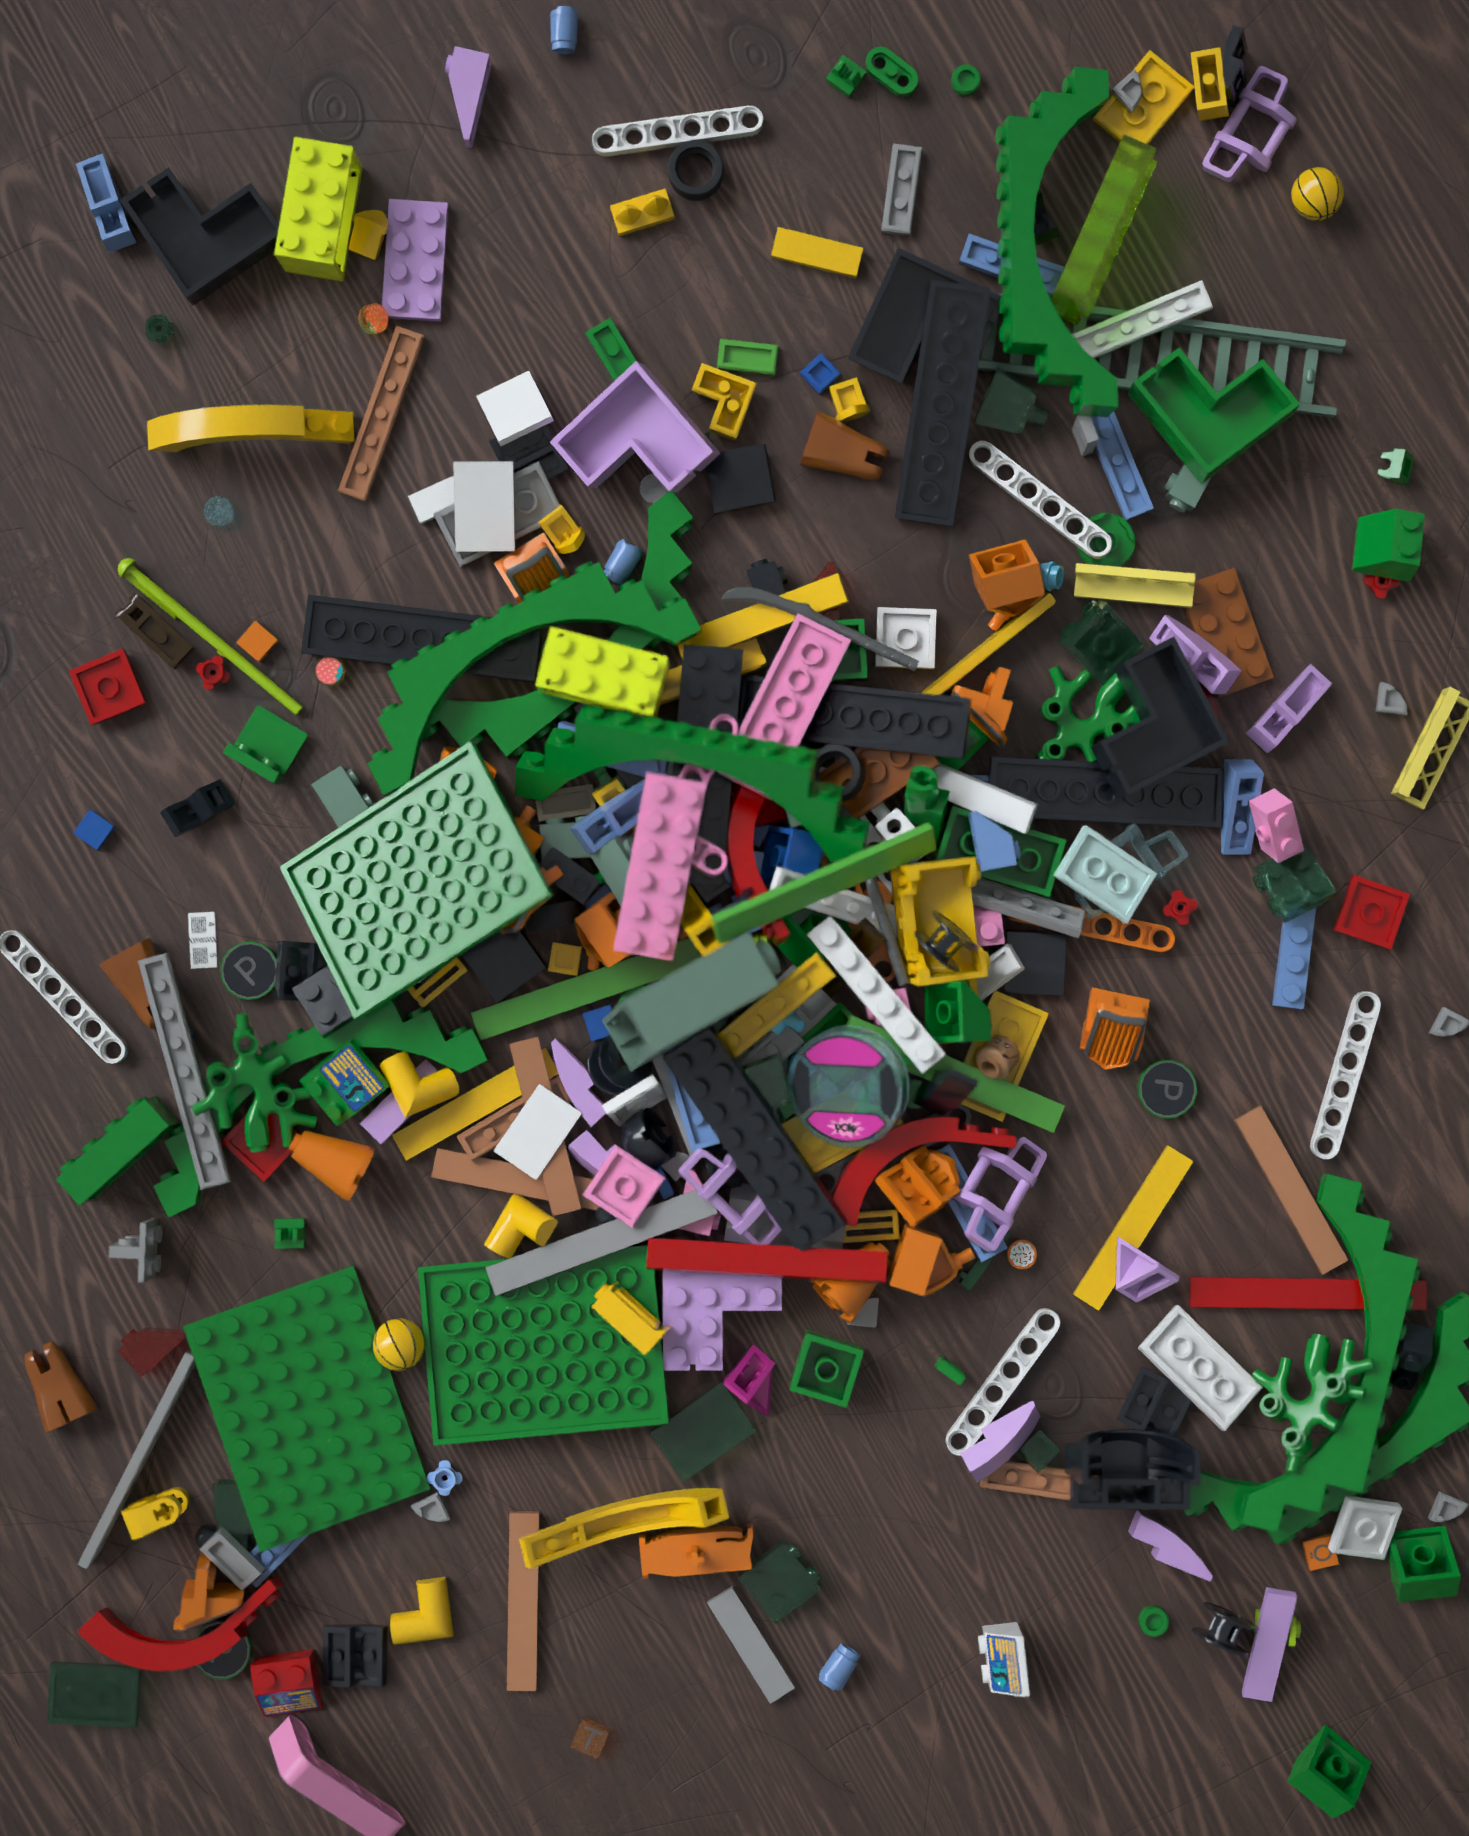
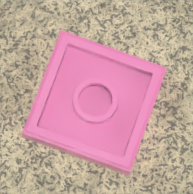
[583,1145,666,1228]

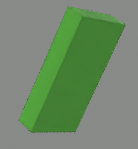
[717,339,778,376]

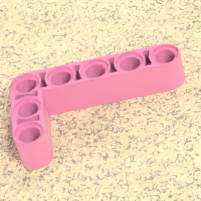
[678,715,738,878]
[269,1715,405,1836]

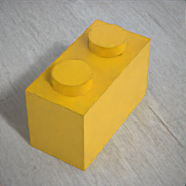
[1191,47,1229,121]

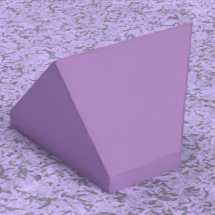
[1116,1236,1179,1302]

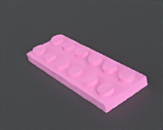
[718,613,851,800]
[613,772,706,961]

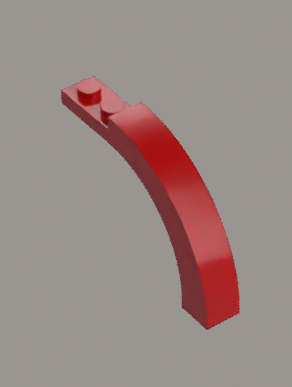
[726,786,789,946]
[831,1116,1017,1227]
[77,1576,284,1671]

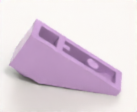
[445,46,492,148]

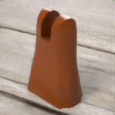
[799,411,890,480]
[99,938,157,1029]
[24,1341,100,1434]

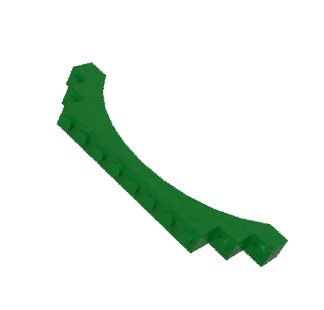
[995,67,1118,417]
[424,491,694,759]
[367,561,702,796]
[515,704,870,863]
[153,998,490,1218]
[1238,1174,1420,1533]
[1183,1292,1469,1545]

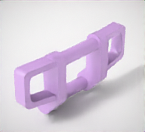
[1202,66,1297,182]
[955,1137,1047,1252]
[679,1148,782,1245]

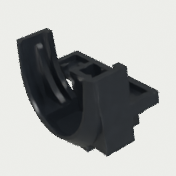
[1065,1429,1201,1510]

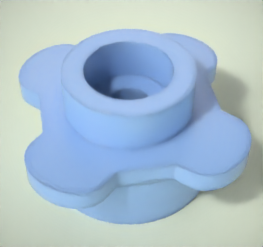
[427,1460,463,1496]

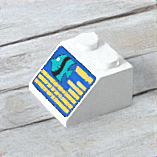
[978,1622,1030,1697]

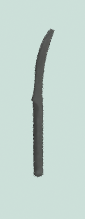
[721,587,919,672]
[840,804,910,986]

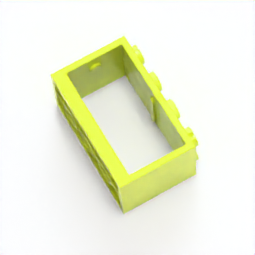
[274,137,363,281]
[535,627,670,717]

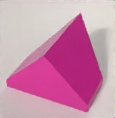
[724,1344,776,1416]

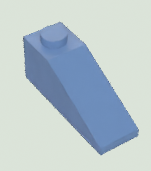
[1221,759,1264,855]

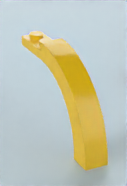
[147,405,354,452]
[592,777,729,957]
[519,1488,730,1568]

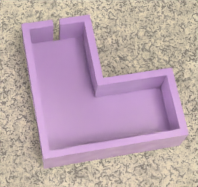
[550,361,720,493]
[663,1271,782,1371]

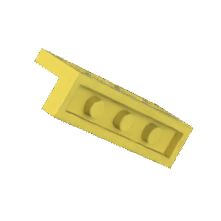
[1074,563,1195,608]
[1391,687,1469,810]

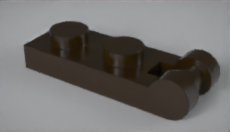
[114,592,195,669]

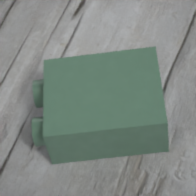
[602,932,780,1072]

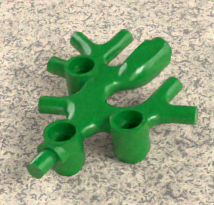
[1036,665,1140,762]
[191,1013,317,1152]
[1252,1334,1375,1473]

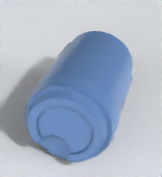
[550,6,579,55]
[604,539,642,586]
[818,1643,861,1691]

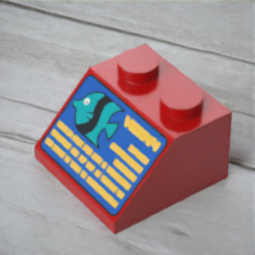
[250,1649,323,1717]

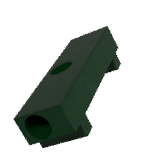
[958,1228,1012,1291]

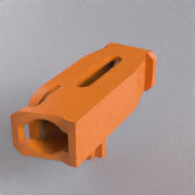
[639,1524,753,1579]

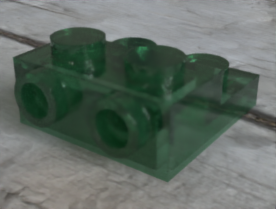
[1057,600,1144,686]
[1252,845,1337,923]
[738,1539,822,1624]

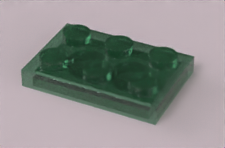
[650,1381,756,1482]
[47,1661,141,1728]

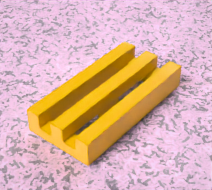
[407,957,468,1007]
[843,1209,900,1243]

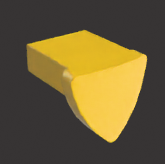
[348,210,388,260]
[829,377,871,423]
[538,505,585,554]

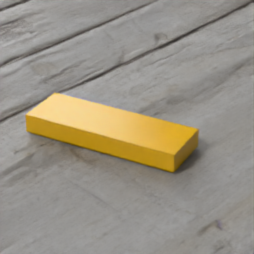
[771,227,863,279]

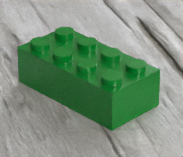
[934,806,1066,898]
[56,1096,180,1206]

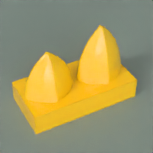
[610,188,675,236]

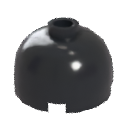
[621,1108,677,1168]

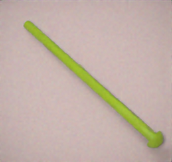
[118,558,303,715]

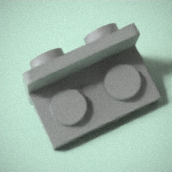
[109,1218,163,1283]

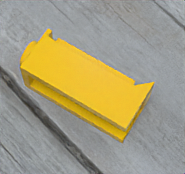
[592,1281,672,1355]

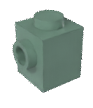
[1164,464,1211,513]

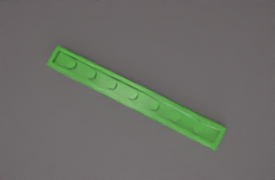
[711,823,936,944]
[471,938,701,1041]
[842,1015,1065,1133]

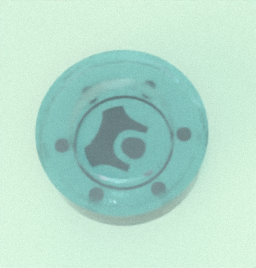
[203,496,234,527]

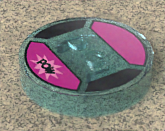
[788,1025,909,1148]

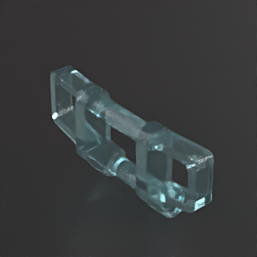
[1074,823,1188,919]

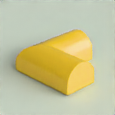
[692,363,757,440]
[379,1051,459,1118]
[484,1194,558,1259]
[390,1577,454,1645]

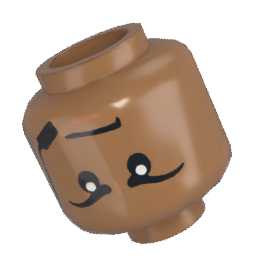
[976,1035,1020,1079]

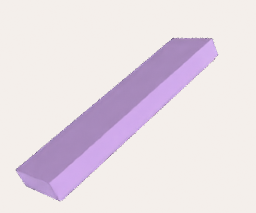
[1241,1587,1297,1702]

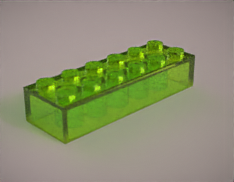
[1051,134,1158,325]

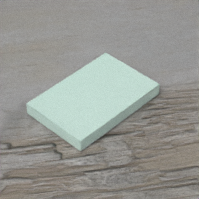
[1053,826,1158,924]

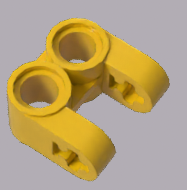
[121,1487,190,1540]

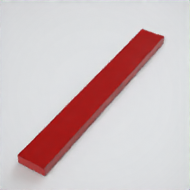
[646,1238,887,1284]
[1189,1276,1427,1310]

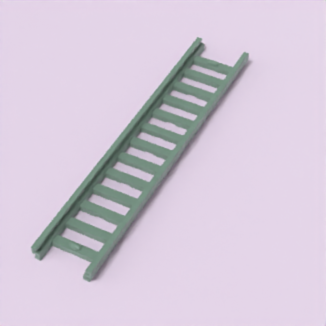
[978,293,1346,418]

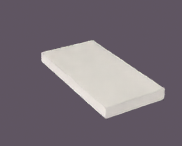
[1138,1305,1263,1431]

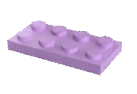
[382,199,449,322]

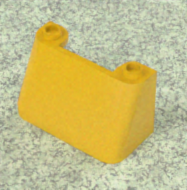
[891,857,990,986]

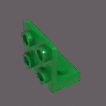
[222,706,308,785]

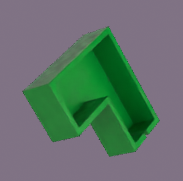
[1128,348,1300,484]

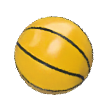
[1291,167,1344,221]
[373,1318,425,1371]

